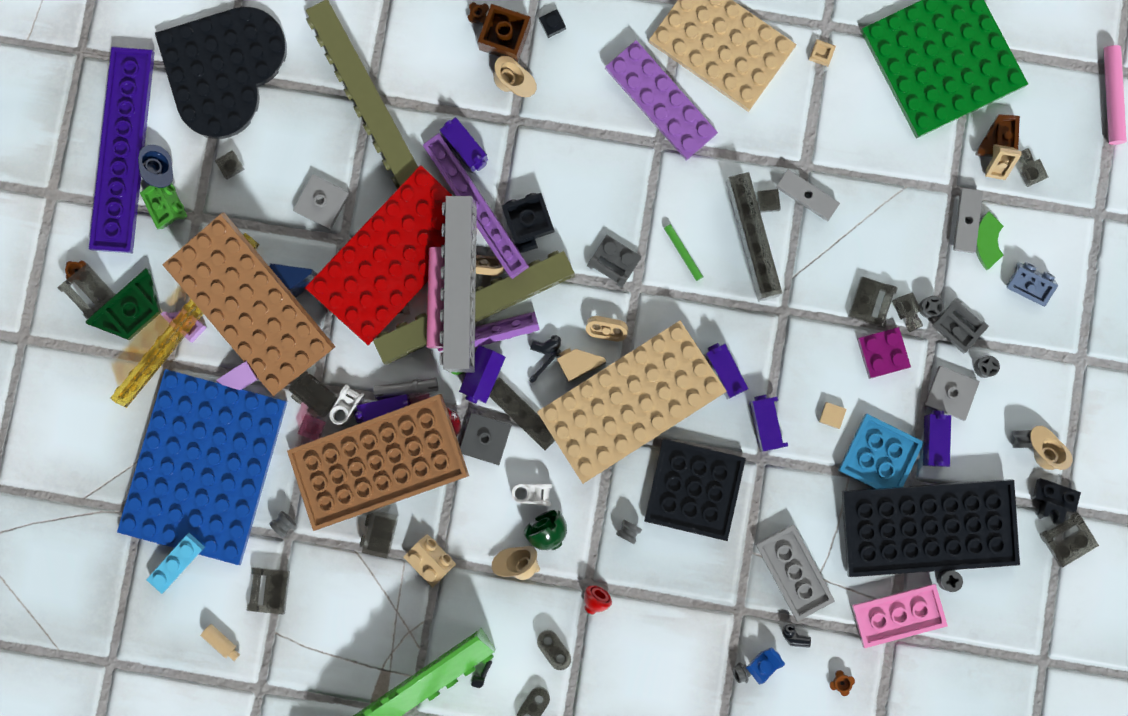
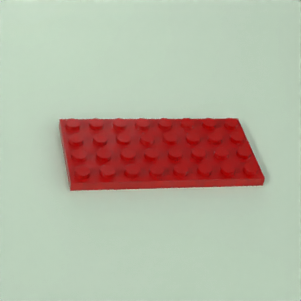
[305,165,453,346]

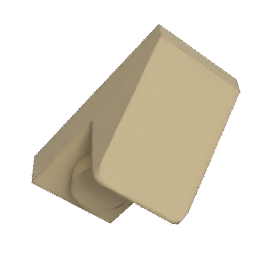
[985,144,1021,180]

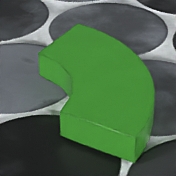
[976,211,1004,270]

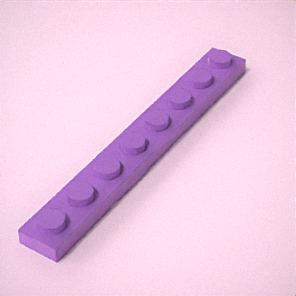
[423,133,529,279]

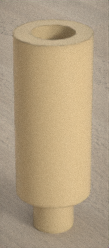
[200,624,240,661]

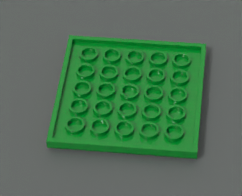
[861,0,1028,139]

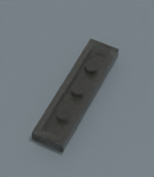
[489,377,555,451]

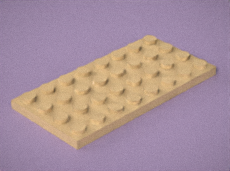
[537,320,727,484]

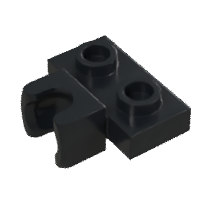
[1032,478,1081,525]

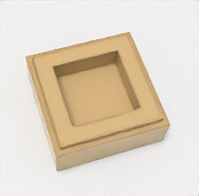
[809,39,836,67]
[819,402,847,429]

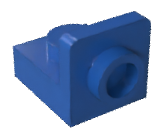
[746,647,785,685]

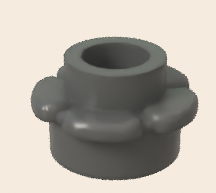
[732,662,751,683]

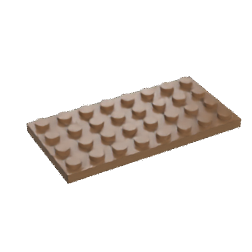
[162,212,336,396]
[287,394,469,531]

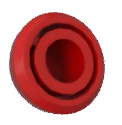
[584,585,612,615]

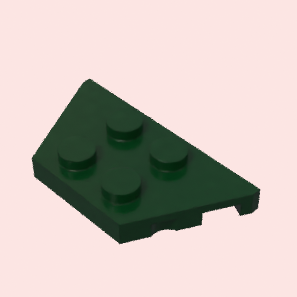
[85,268,161,340]

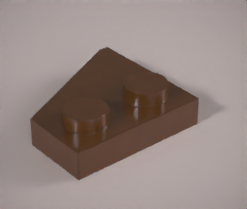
[975,114,1020,157]

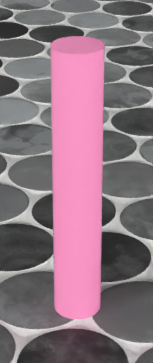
[1103,45,1127,145]
[426,247,445,348]

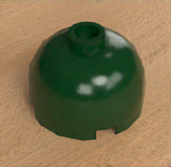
[524,510,567,550]

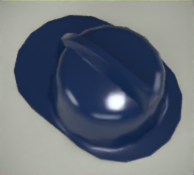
[138,145,173,188]

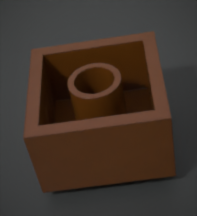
[478,4,531,62]

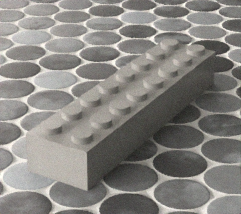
[439,196,477,372]

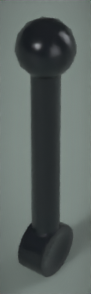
[529,349,561,383]

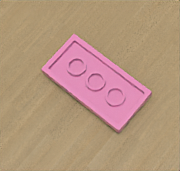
[851,584,948,648]

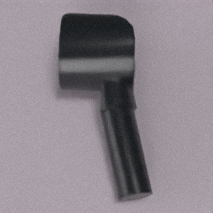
[471,660,493,688]

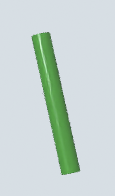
[664,224,703,281]

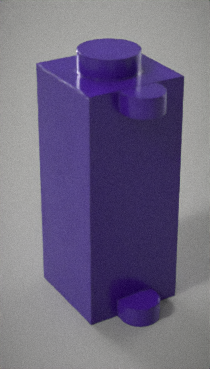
[440,117,488,173]
[704,343,748,400]
[459,345,506,404]
[355,394,411,424]
[750,395,788,452]
[923,411,951,467]

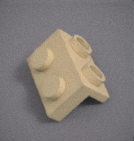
[403,534,456,588]

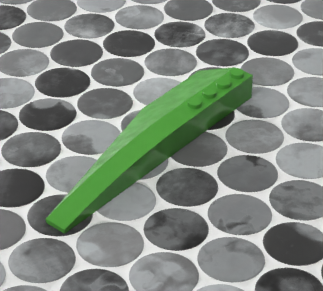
[353,628,496,716]

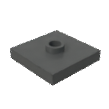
[460,413,512,465]

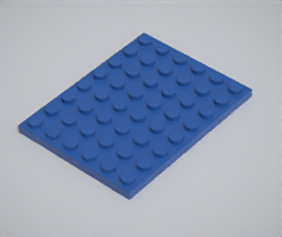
[117,369,287,565]

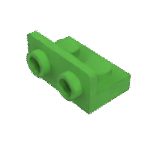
[140,183,187,229]

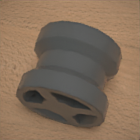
[918,296,944,318]
[974,356,1000,378]
[1012,430,1033,448]
[269,511,297,538]
[616,520,642,544]
[937,570,963,592]

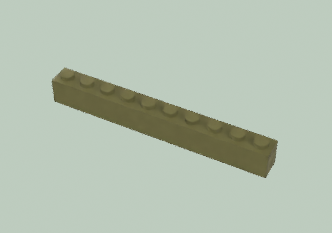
[306,0,418,189]
[373,250,575,365]

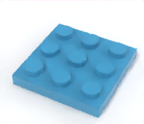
[838,414,924,489]

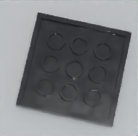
[644,439,746,541]

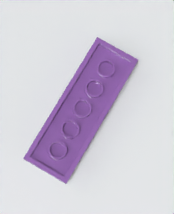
[605,40,718,161]

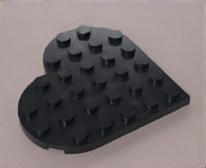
[155,7,287,139]

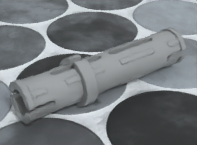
[373,378,438,399]

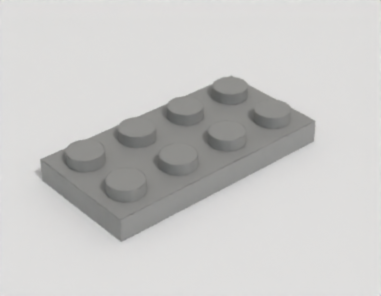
[755,525,835,622]

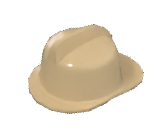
[493,56,537,98]
[1030,426,1073,470]
[491,546,540,580]

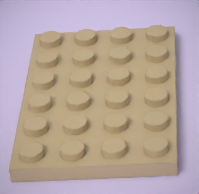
[648,0,797,112]

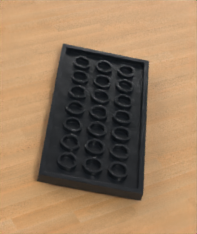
[842,479,1020,577]

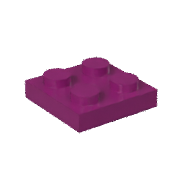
[857,327,911,379]

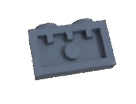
[1006,262,1059,307]

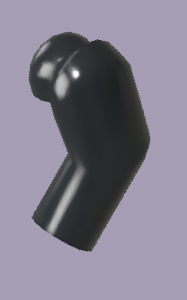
[530,335,561,355]
[782,624,811,648]

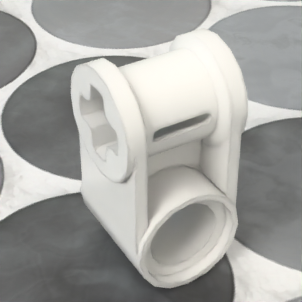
[329,384,365,426]
[511,483,552,506]

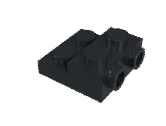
[501,193,555,245]

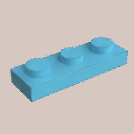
[146,533,205,594]

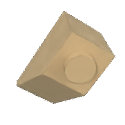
[557,348,606,382]

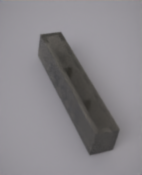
[726,172,782,302]

